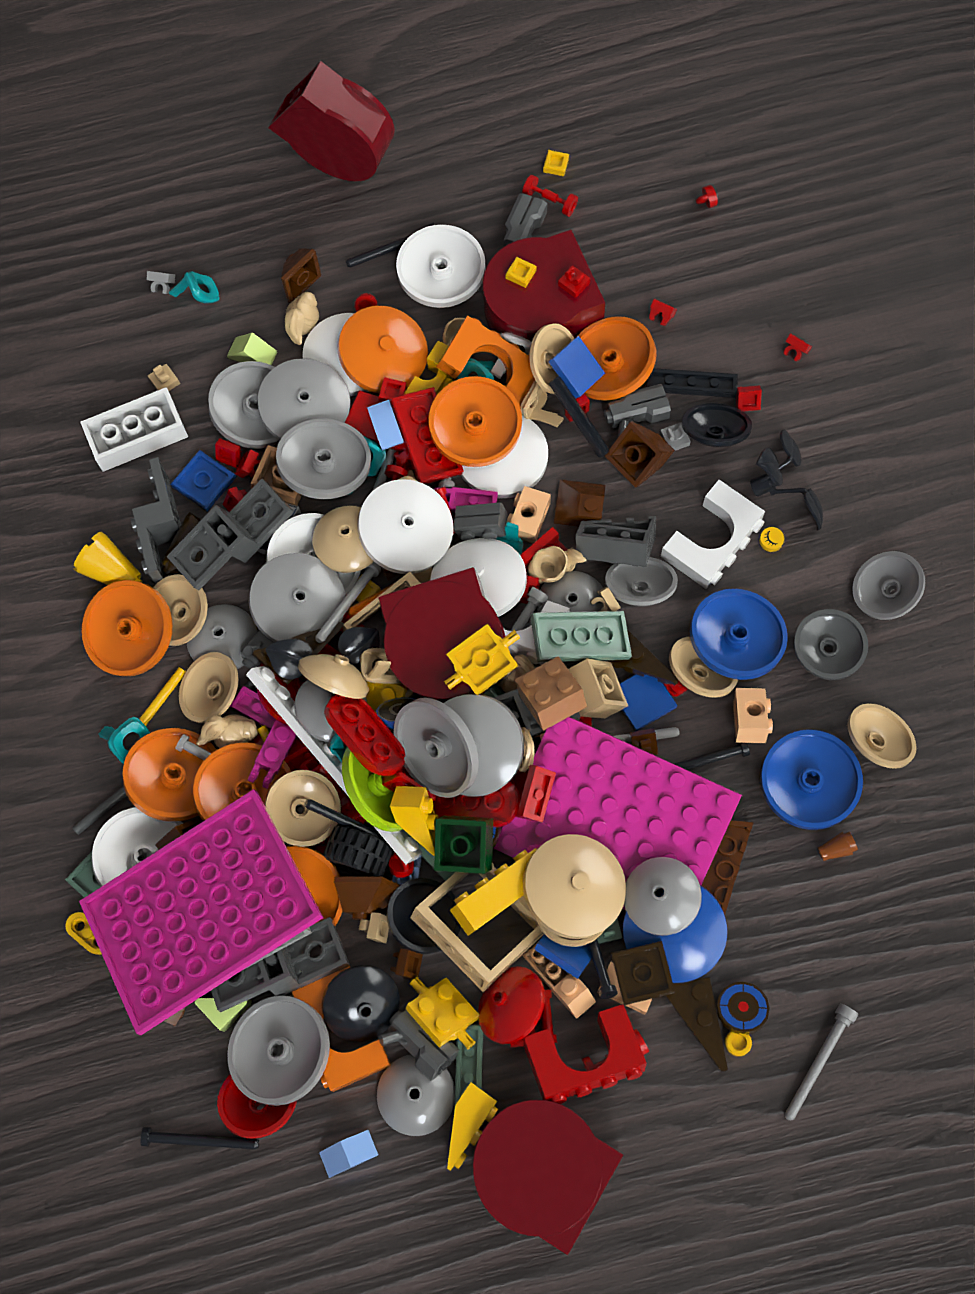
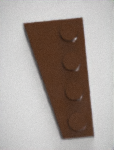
[701,820,754,915]

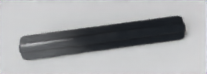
[549,377,609,457]

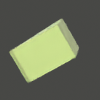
[227,333,277,365]
[195,998,251,1032]

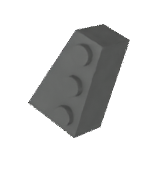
[576,516,656,567]

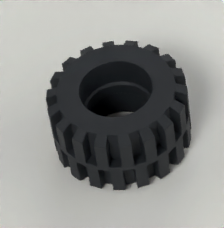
[323,826,393,877]

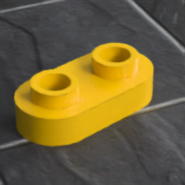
[65,912,102,955]

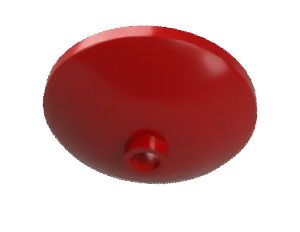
[478,966,545,1044]
[217,1074,297,1139]

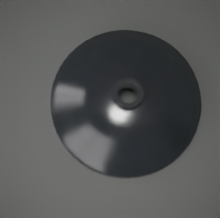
[682,403,752,447]
[386,878,461,954]
[322,965,400,1042]

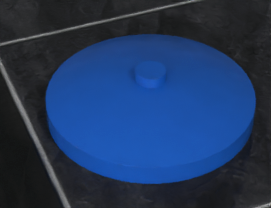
[690,589,787,680]
[760,730,863,830]
[623,885,727,983]

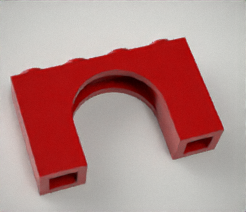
[523,1004,647,1104]

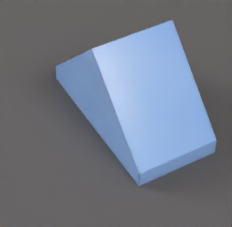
[319,1130,378,1178]

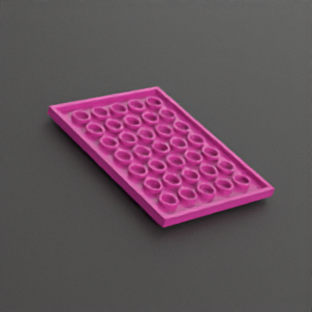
[494,717,742,910]
[79,789,324,1035]

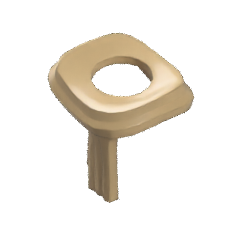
[521,380,564,427]
[360,648,400,684]
[518,727,534,772]

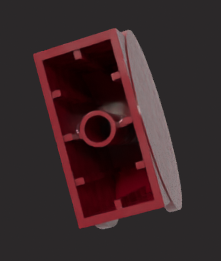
[268,61,395,181]
[483,230,605,352]
[378,567,505,703]
[473,1100,623,1255]

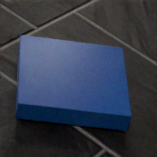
[548,336,605,399]
[171,450,236,512]
[620,675,677,732]
[534,934,592,979]

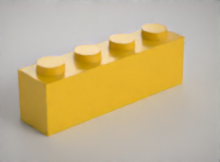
[450,848,537,936]

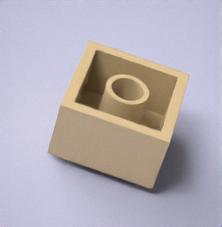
[568,659,628,719]

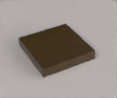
[611,941,675,1005]

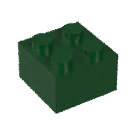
[434,815,493,874]

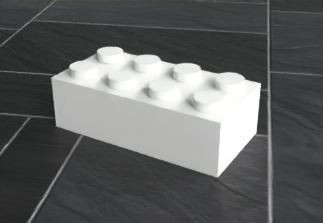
[81,387,188,472]

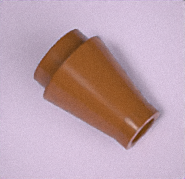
[817,832,858,861]

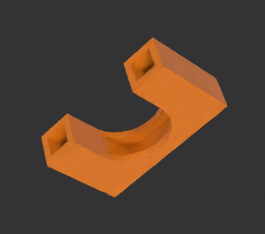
[436,316,535,408]
[292,966,391,1092]

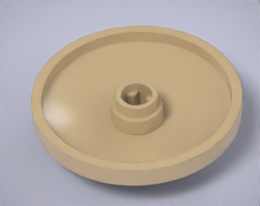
[523,834,626,939]

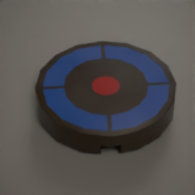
[717,982,770,1035]

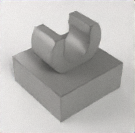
[147,271,176,294]
[660,422,691,451]

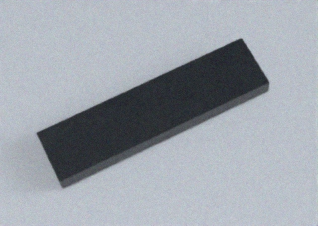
[645,368,738,398]

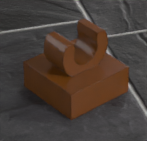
[630,728,658,755]
[390,949,423,980]

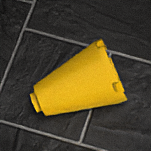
[73,532,142,585]

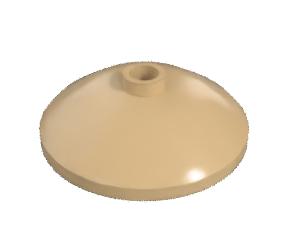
[529,324,574,394]
[312,506,374,573]
[153,574,208,646]
[669,636,738,698]
[179,652,238,723]
[298,654,369,699]
[848,704,916,768]
[265,770,341,847]

